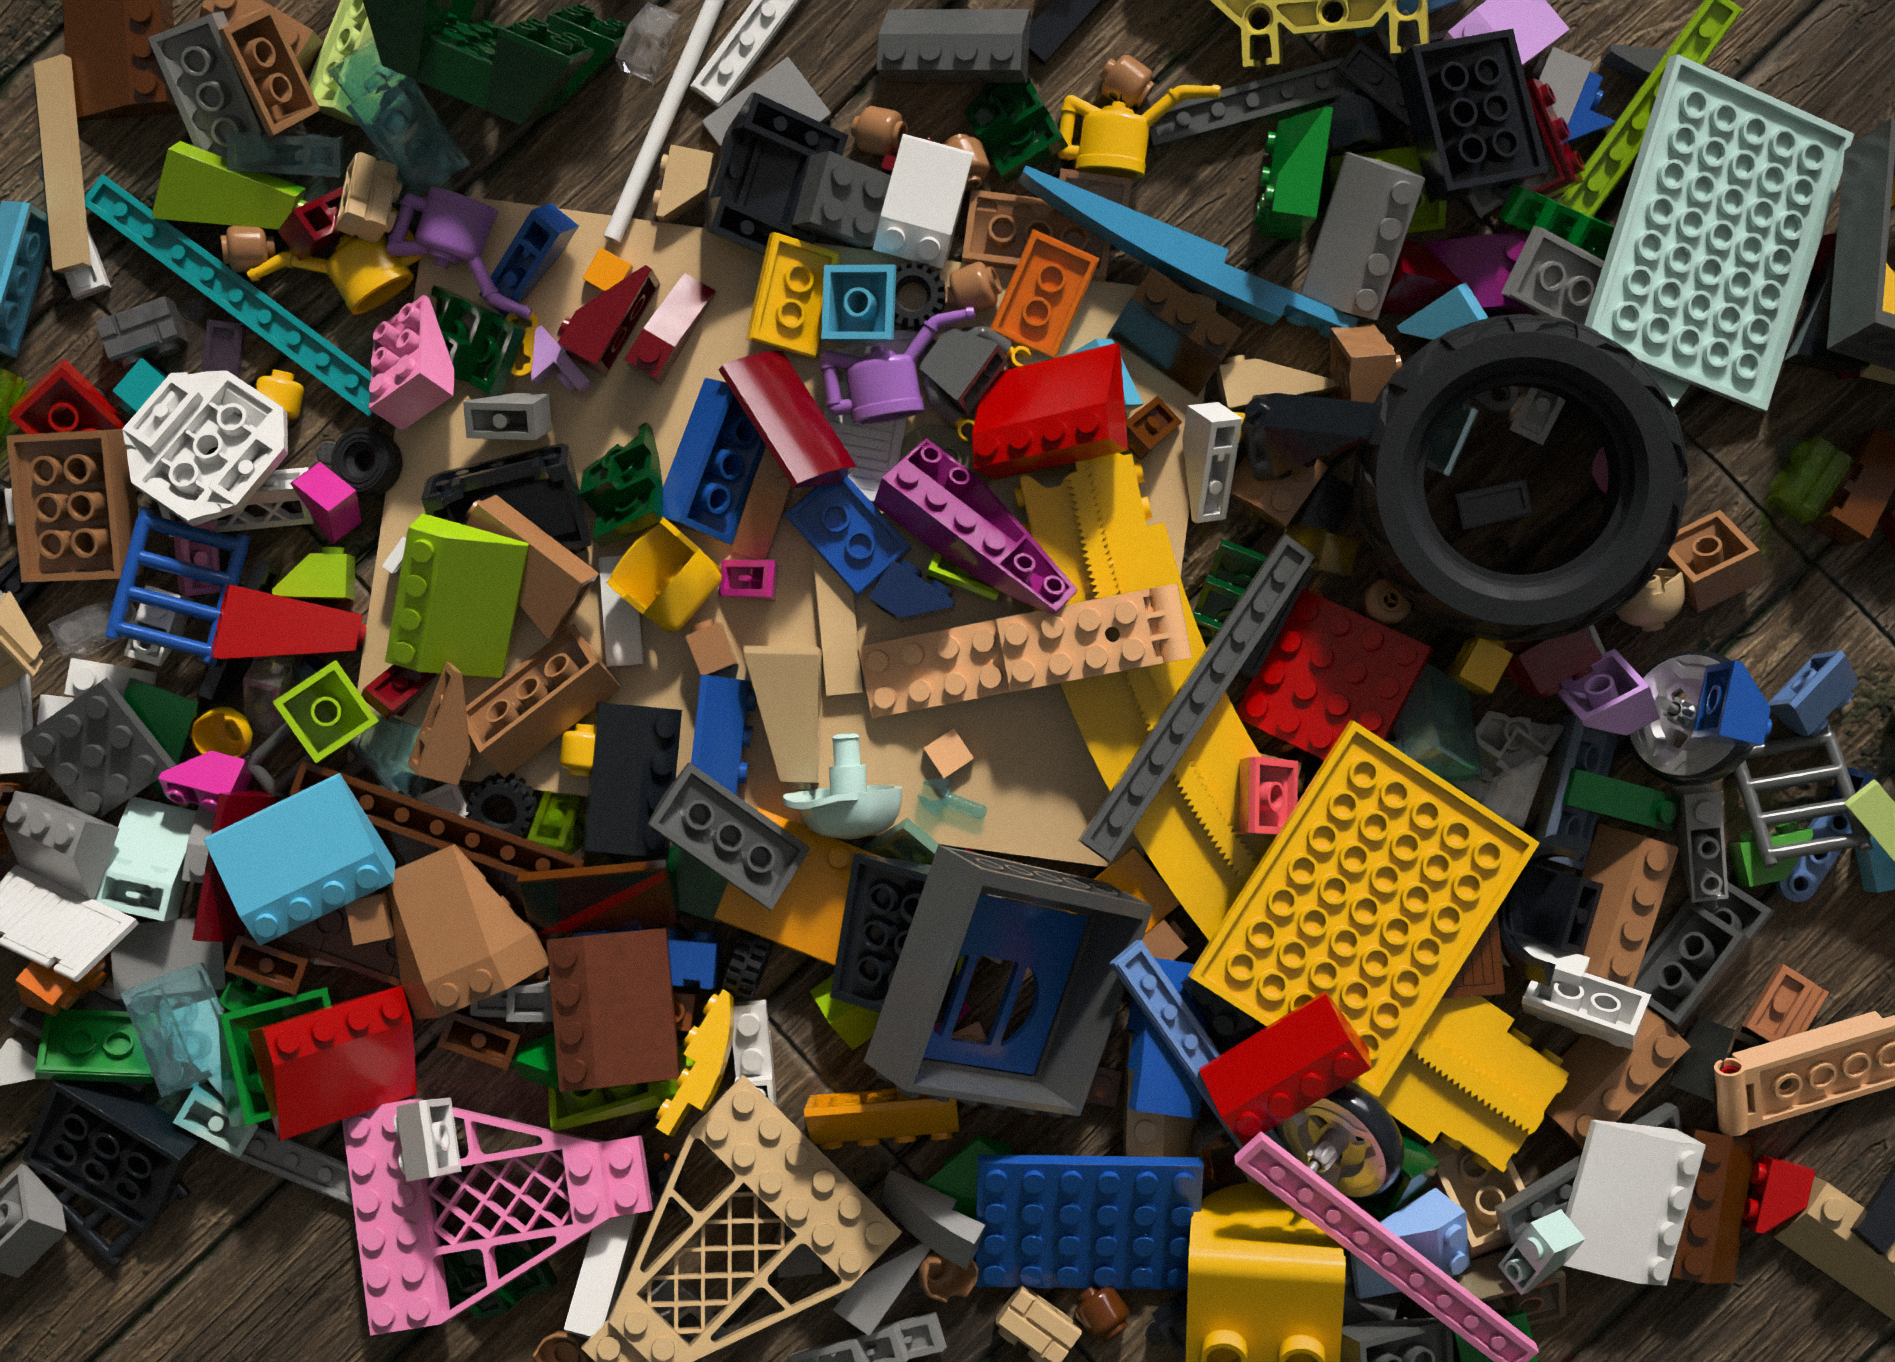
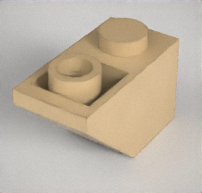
[652,145,716,223]

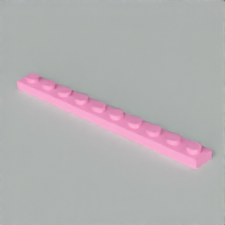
[1234,1131,1539,1362]

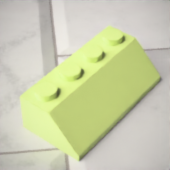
[308,0,394,127]

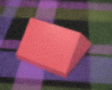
[1239,757,1298,835]

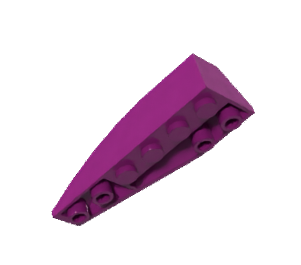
[873,438,1078,615]

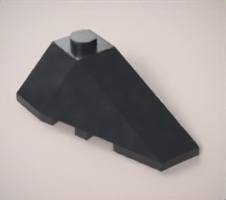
[1241,393,1381,481]

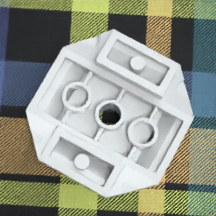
[122,371,288,526]

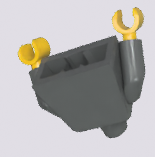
[919,326,1031,442]

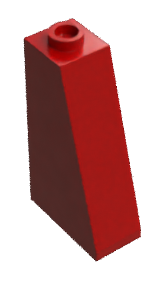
[209,584,366,660]

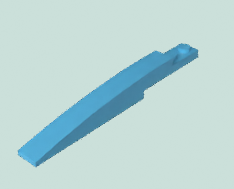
[1018,166,1358,339]

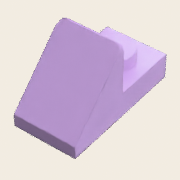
[531,325,594,395]

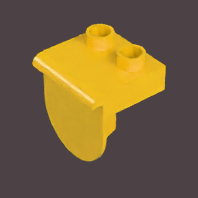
[1185,1182,1346,1362]

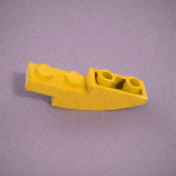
[655,989,735,1137]

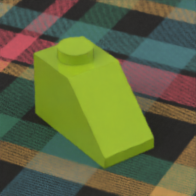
[272,547,355,600]

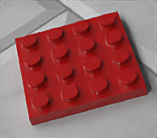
[1236,589,1433,761]

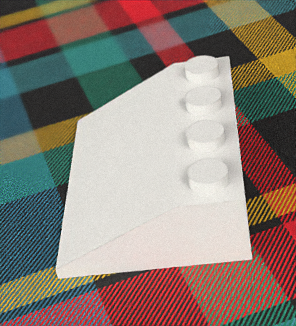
[1563,1120,1706,1286]

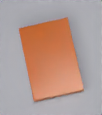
[990,229,1100,359]

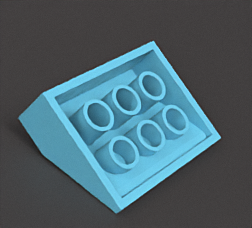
[204,773,396,946]

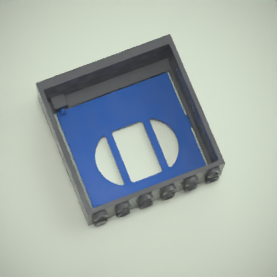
[864,845,1154,1119]

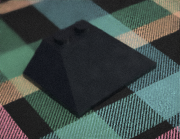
[704,92,848,256]

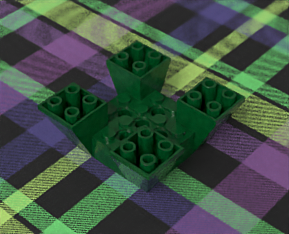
[363,0,637,125]

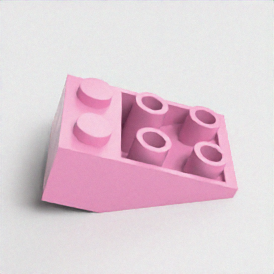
[369,295,454,431]

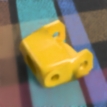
[606,517,723,634]

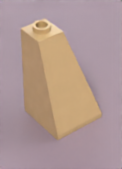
[744,646,822,790]

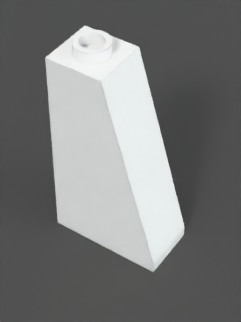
[564,1213,639,1339]

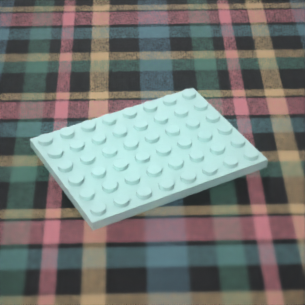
[1584,54,1854,411]

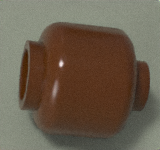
[1075,1285,1130,1343]

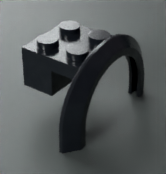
[1497,834,1604,986]

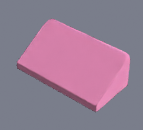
[174,520,222,596]

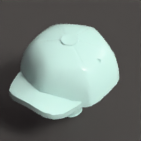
[783,733,902,839]

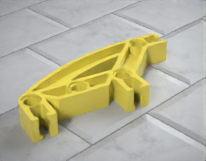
[1210,0,1429,68]

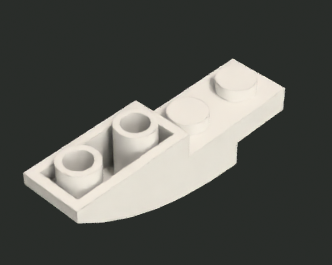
[732,1000,777,1107]

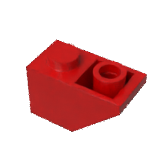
[1742,1154,1816,1234]

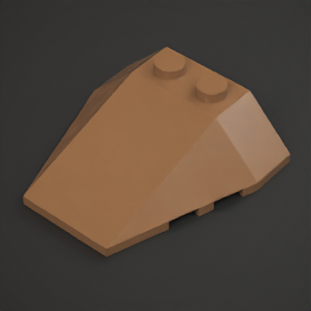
[388,844,549,1020]

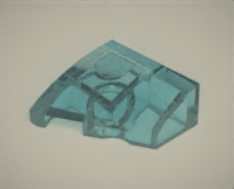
[357,711,428,800]

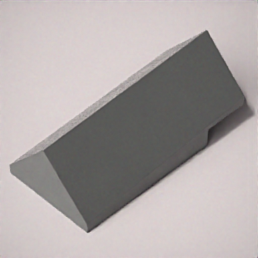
[1633,882,1774,1027]

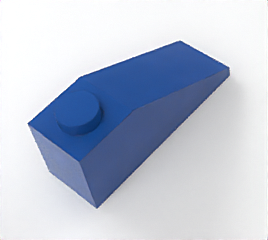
[479,203,579,317]

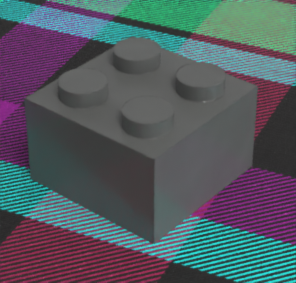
[792,151,891,249]

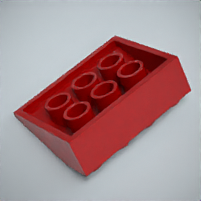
[972,343,1128,480]
[248,985,418,1141]

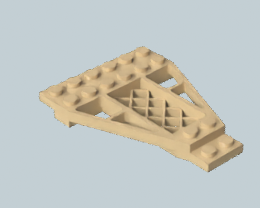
[582,1075,902,1362]

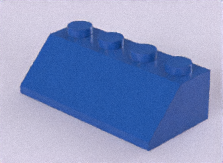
[662,378,766,545]
[691,674,756,801]

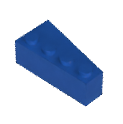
[572,927,723,989]

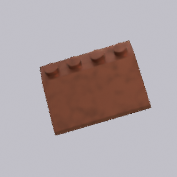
[547,928,680,1092]

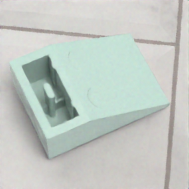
[94,796,197,921]

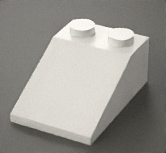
[873,134,974,269]

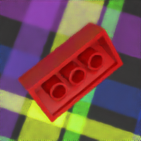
[1199,991,1371,1146]

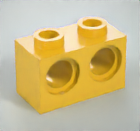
[1445,637,1513,694]

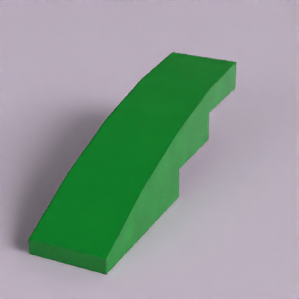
[1498,184,1615,261]

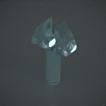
[918,778,987,820]

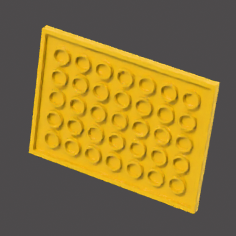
[1188,720,1540,1098]

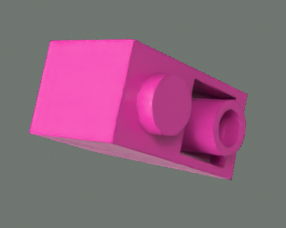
[158,751,252,813]

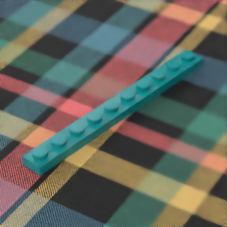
[84,174,376,419]

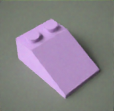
[1442,0,1570,68]

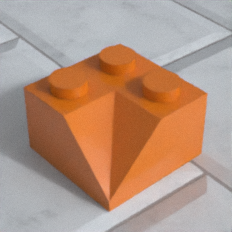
[15,957,107,1016]

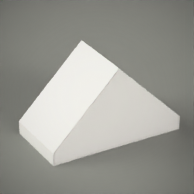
[0,1035,39,1086]

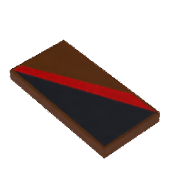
[517,860,679,936]

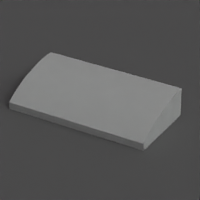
[148,11,282,165]

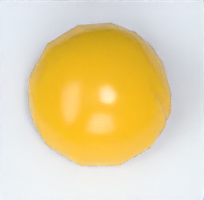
[191,707,253,758]

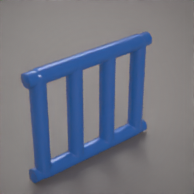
[105,507,250,666]

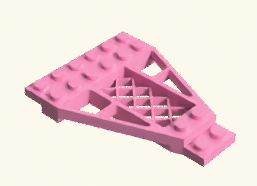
[342,1098,653,1336]

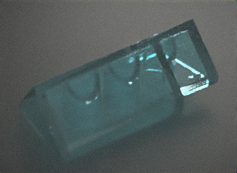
[328,37,470,196]

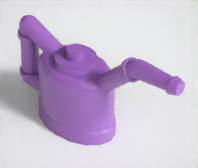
[386,187,532,320]
[820,307,976,425]

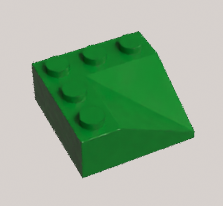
[1254,106,1333,242]
[218,987,331,1127]

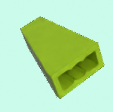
[151,141,307,230]

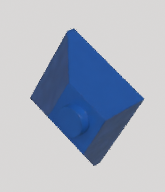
[1691,660,1772,747]

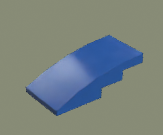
[1127,957,1208,1119]

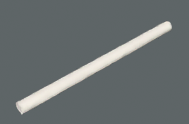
[603,0,725,244]

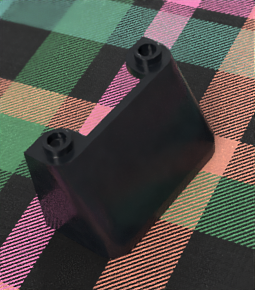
[421,444,592,554]

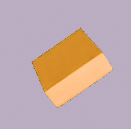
[582,247,633,292]

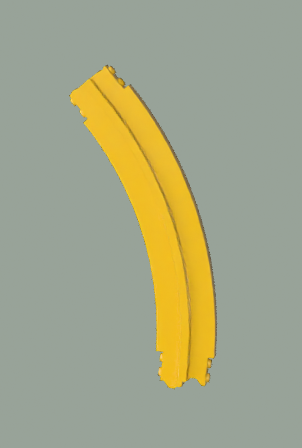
[1014,453,1570,1173]

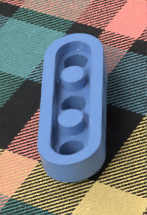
[1775,813,1852,902]

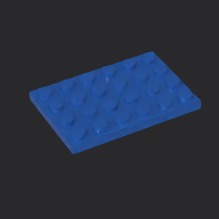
[975,1154,1204,1290]

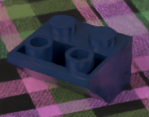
[868,560,956,623]

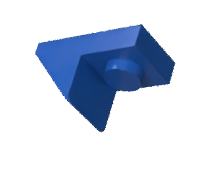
[1567,72,1615,146]

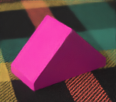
[290,462,362,543]
[719,560,779,601]

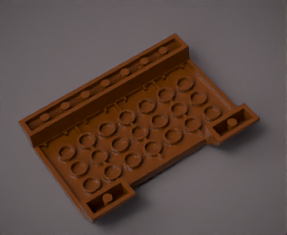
[224,759,585,1070]

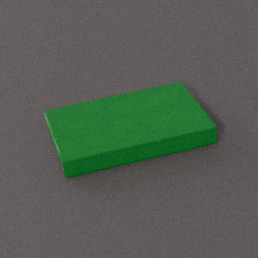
[35,1009,162,1083]

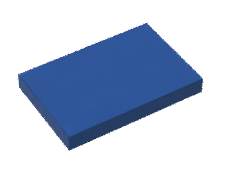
[784,476,912,597]

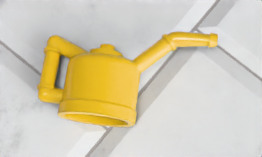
[1057,84,1221,179]
[246,206,423,315]

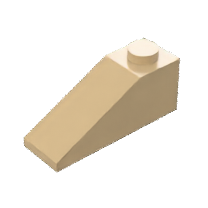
[1215,355,1336,412]

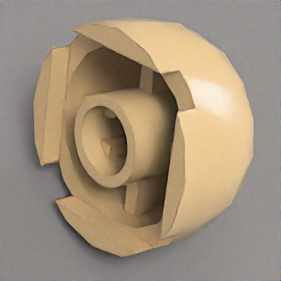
[1616,568,1685,632]

